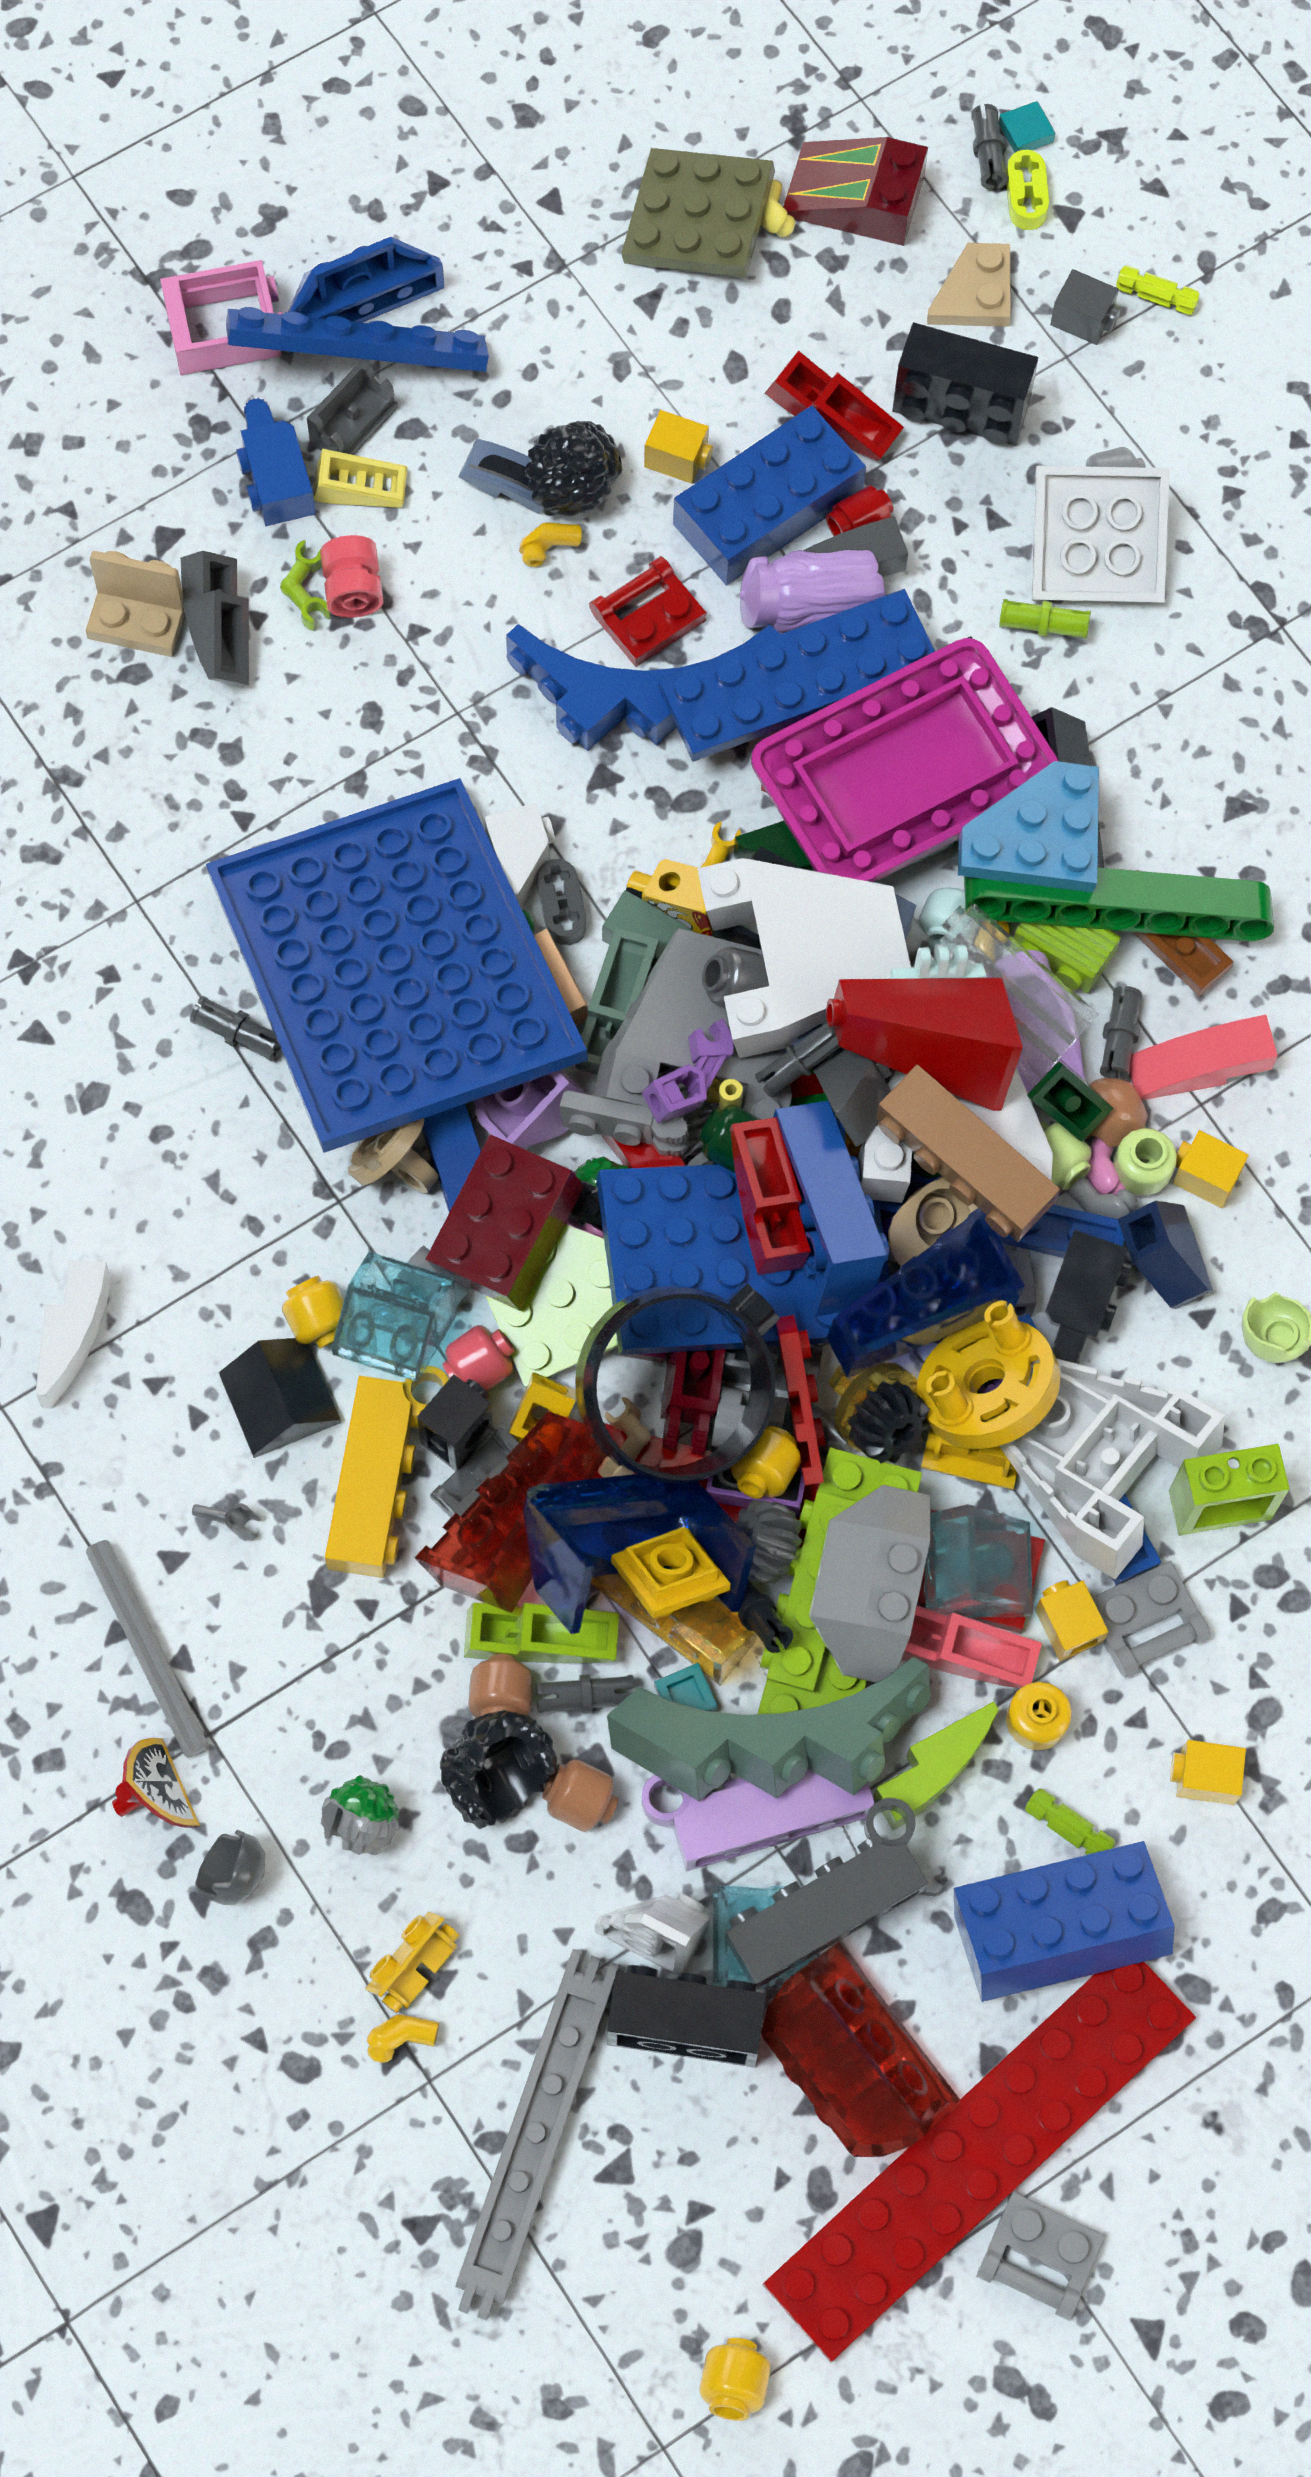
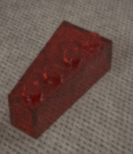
[414,1411,607,1613]

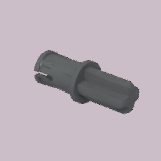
[755,1023,840,1098]

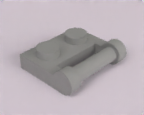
[1092,1561,1211,1678]
[976,2192,1106,2321]

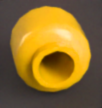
[282,1275,352,1349]
[730,1426,801,1499]
[1006,1682,1072,1751]
[699,2338,771,2421]

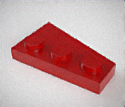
[776,1315,826,1485]

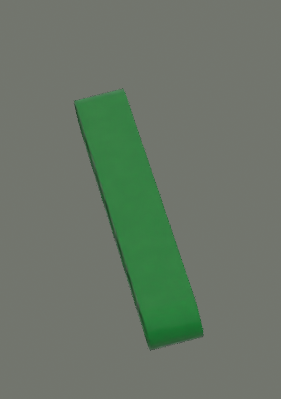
[964,867,1274,941]

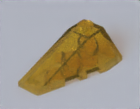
[570,1550,757,1686]

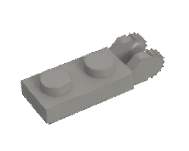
[560,1090,690,1157]

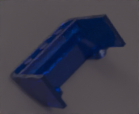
[523,1474,756,1634]

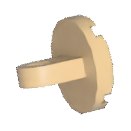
[348,1118,439,1194]

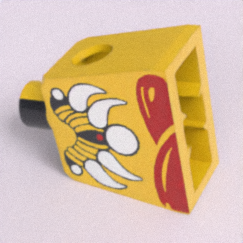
[626,859,713,937]

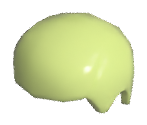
[1241,1292,1311,1363]

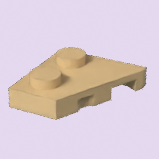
[927,243,1010,327]

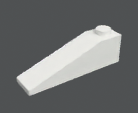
[595,1894,710,1975]

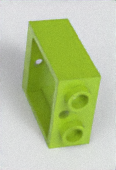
[1168,1443,1290,1536]

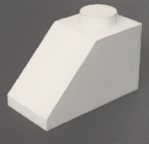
[484,803,555,908]

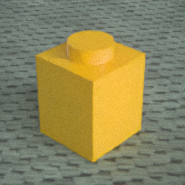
[644,409,714,484]
[1173,1130,1249,1208]
[1035,1580,1108,1662]
[1170,1740,1246,1805]

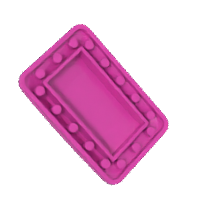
[751,638,1058,882]

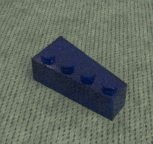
[826,1208,1025,1378]

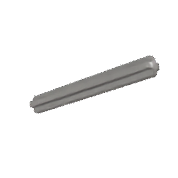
[86,1540,208,1758]

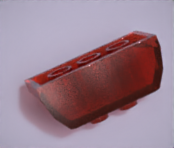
[761,1942,961,2157]

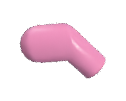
[1086,1136,1125,1195]

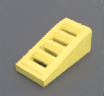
[313,449,408,508]

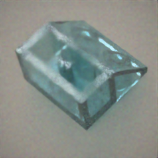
[331,1251,457,1382]

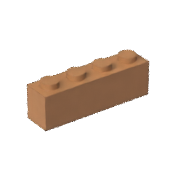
[876,1065,1060,1242]

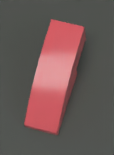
[1129,1014,1278,1100]
[901,1606,1042,1689]

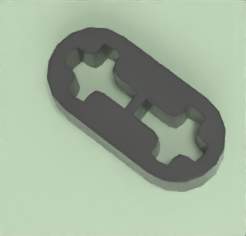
[537,859,586,945]

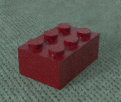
[425,1134,584,1311]

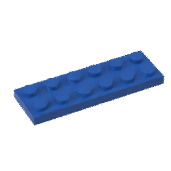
[658,589,935,762]

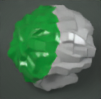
[320,1775,399,1855]

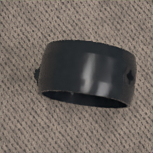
[575,1283,780,1483]

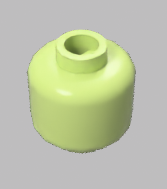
[1040,1122,1092,1191]
[1114,1128,1177,1196]

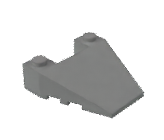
[593,928,792,1119]

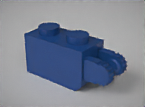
[236,397,316,527]

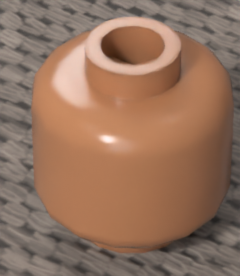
[468,1654,533,1718]
[542,1759,618,1832]

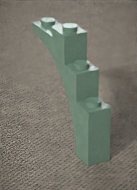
[607,1657,931,1802]

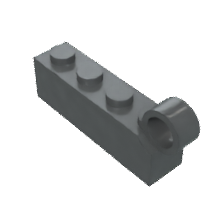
[724,1798,929,1989]

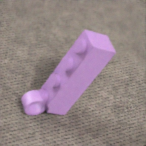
[642,1769,875,1872]

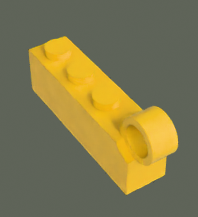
[325,1366,449,1578]

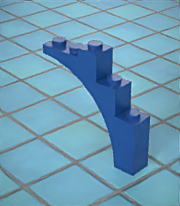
[506,624,780,751]

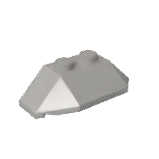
[809,1485,930,1683]

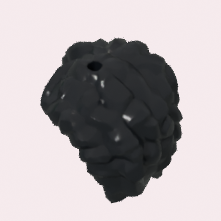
[525,421,623,517]
[440,1710,557,1829]

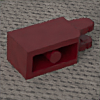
[660,1349,725,1455]

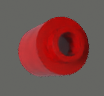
[826,485,894,537]

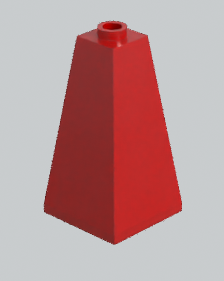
[826,978,1023,1111]

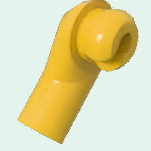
[519,522,582,567]

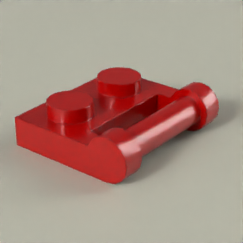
[589,556,707,667]

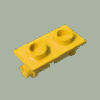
[921,1427,1017,1490]
[365,1912,460,2014]

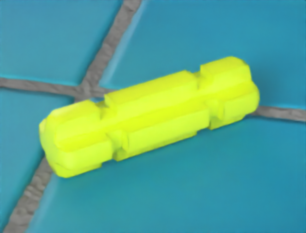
[1116,265,1200,315]

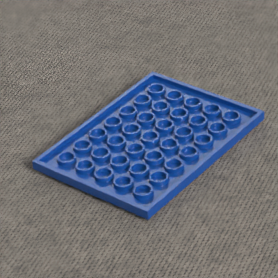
[206,778,588,1153]

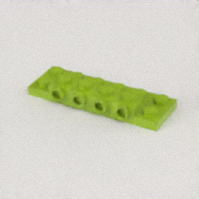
[757,1447,923,1714]

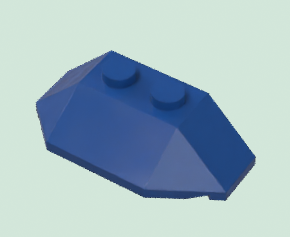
[288,236,444,353]

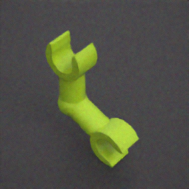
[280,540,330,631]

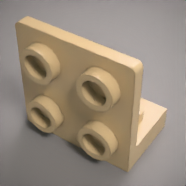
[85,551,186,657]

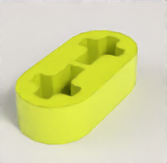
[1006,150,1049,230]

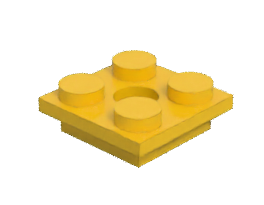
[611,1526,731,1619]

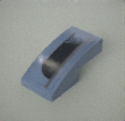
[458,438,543,514]

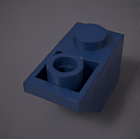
[1118,1200,1213,1309]

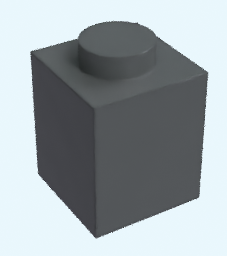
[1050,269,1121,345]

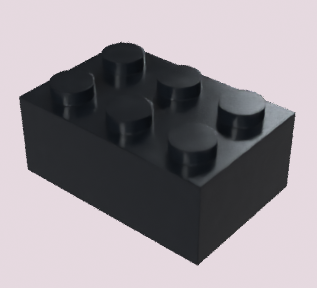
[892,322,1039,446]
[607,1965,766,2068]

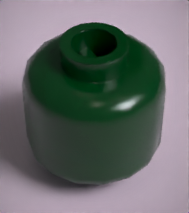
[698,1104,761,1173]

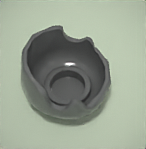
[195,1830,265,1905]

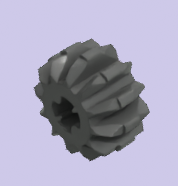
[726,1500,802,1584]

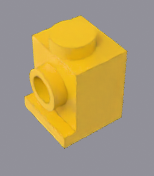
[509,1372,576,1452]

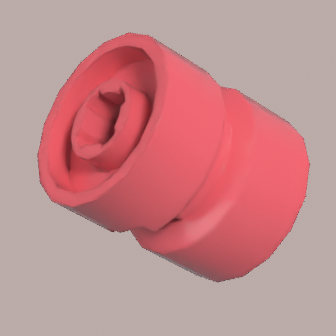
[320,535,383,618]

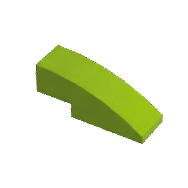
[463,1602,619,1663]
[874,1701,999,1831]

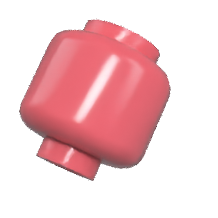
[442,1325,515,1391]

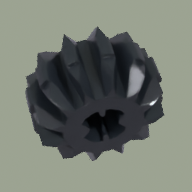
[847,1381,930,1464]

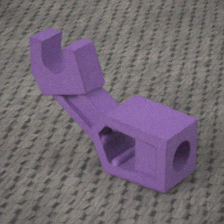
[642,1019,734,1124]

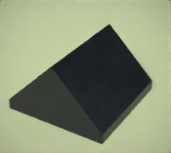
[218,1338,342,1458]

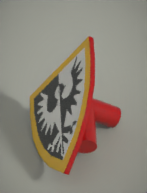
[112,1738,200,1828]

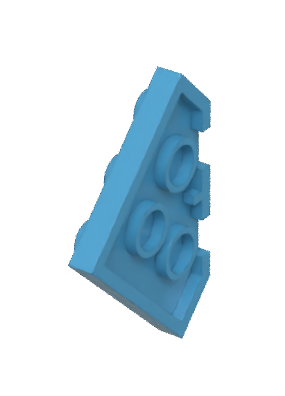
[958,761,1099,893]

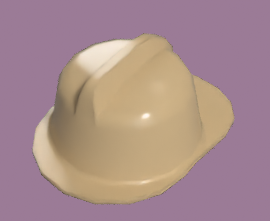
[888,1177,984,1273]

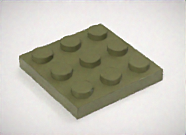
[621,148,775,277]

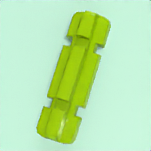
[1025,1788,1116,1855]

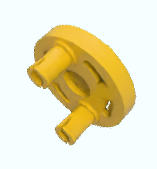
[916,1301,1061,1449]

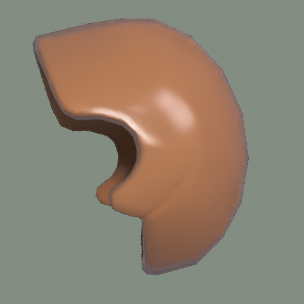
[1086,1078,1148,1147]

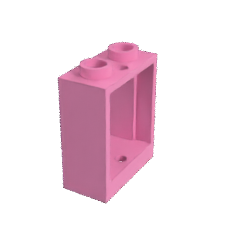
[160,260,282,375]

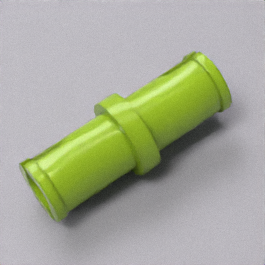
[999,599,1091,639]

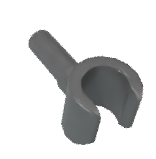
[192,1503,261,1541]

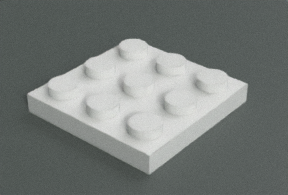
[1031,466,1170,602]

